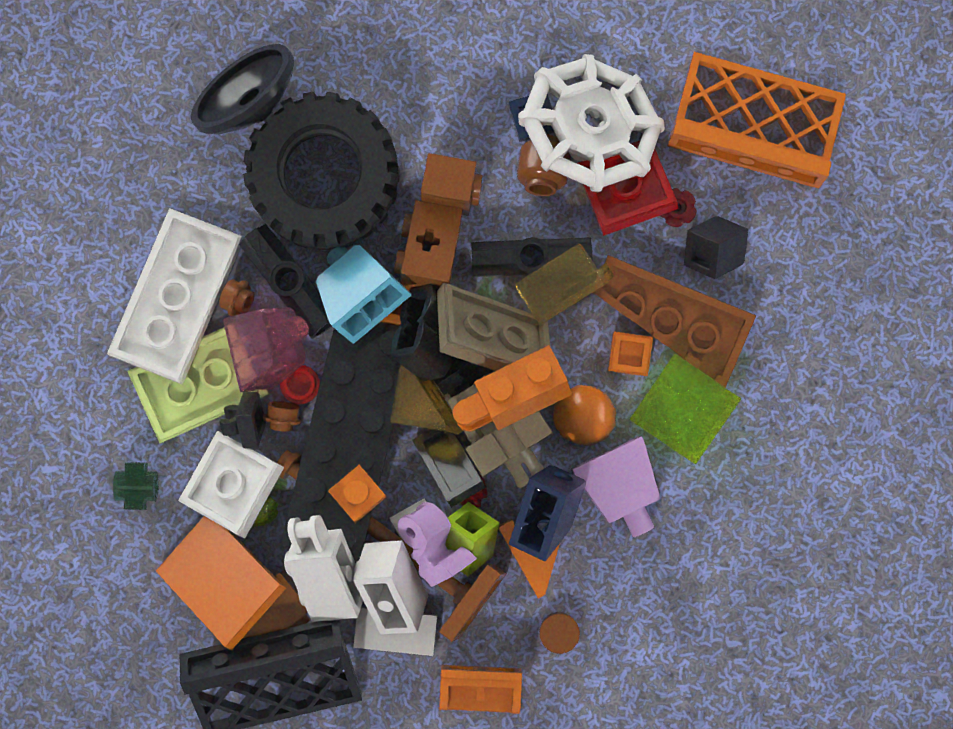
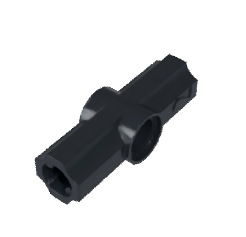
[239,224,332,339]
[471,237,593,277]

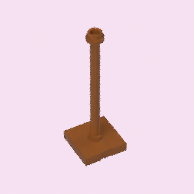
[276,450,507,642]

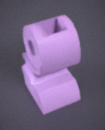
[397,502,477,587]

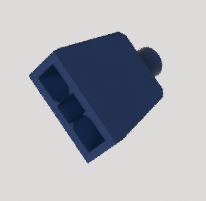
[509,465,586,561]

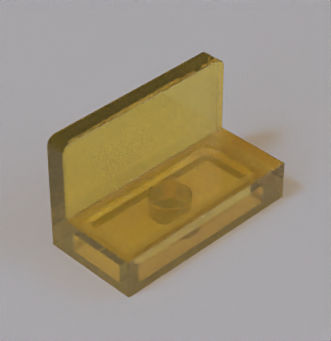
[515,244,614,325]

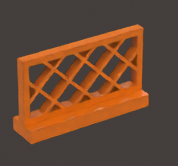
[667,52,846,189]

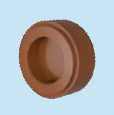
[539,612,580,654]

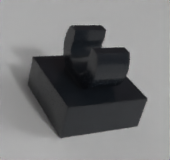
[433,357,477,398]
[219,391,266,448]

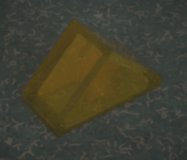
[390,365,463,434]

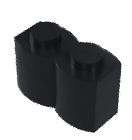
[391,284,453,382]

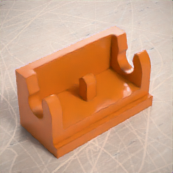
[439,665,522,714]

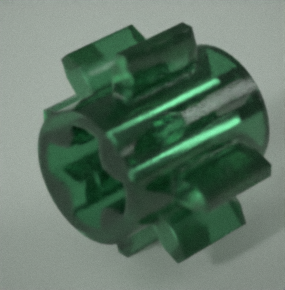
[113,462,159,510]

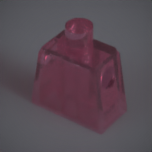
[223,307,308,392]

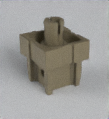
[447,371,552,488]

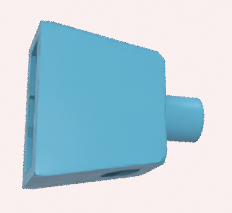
[316,245,411,344]

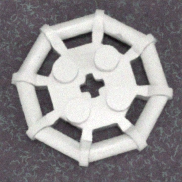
[518,54,665,192]

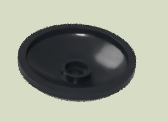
[191,44,294,134]

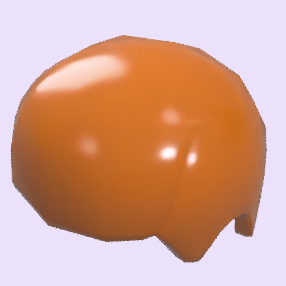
[553,385,616,446]

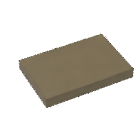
[437,283,550,371]

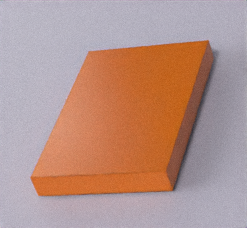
[156,516,286,650]

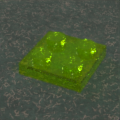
[629,353,741,465]

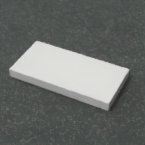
[107,208,244,385]

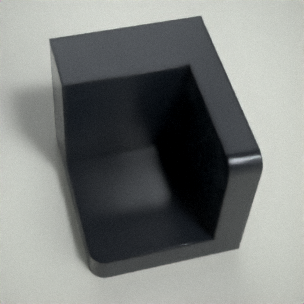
[684,216,749,279]

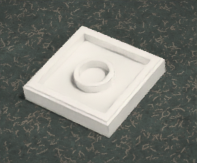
[178,431,284,538]

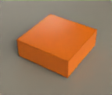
[608,331,653,377]

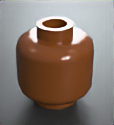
[517,134,571,197]

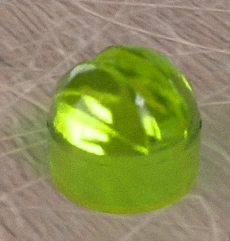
[252,496,278,527]

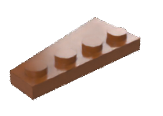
[593,255,756,389]

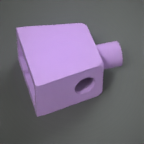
[571,436,660,537]

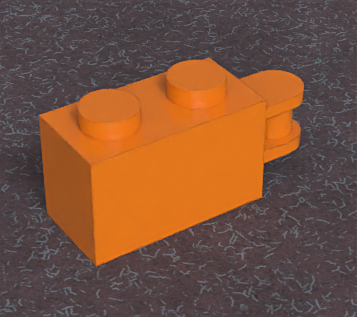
[453,345,572,432]

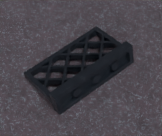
[179,620,362,729]

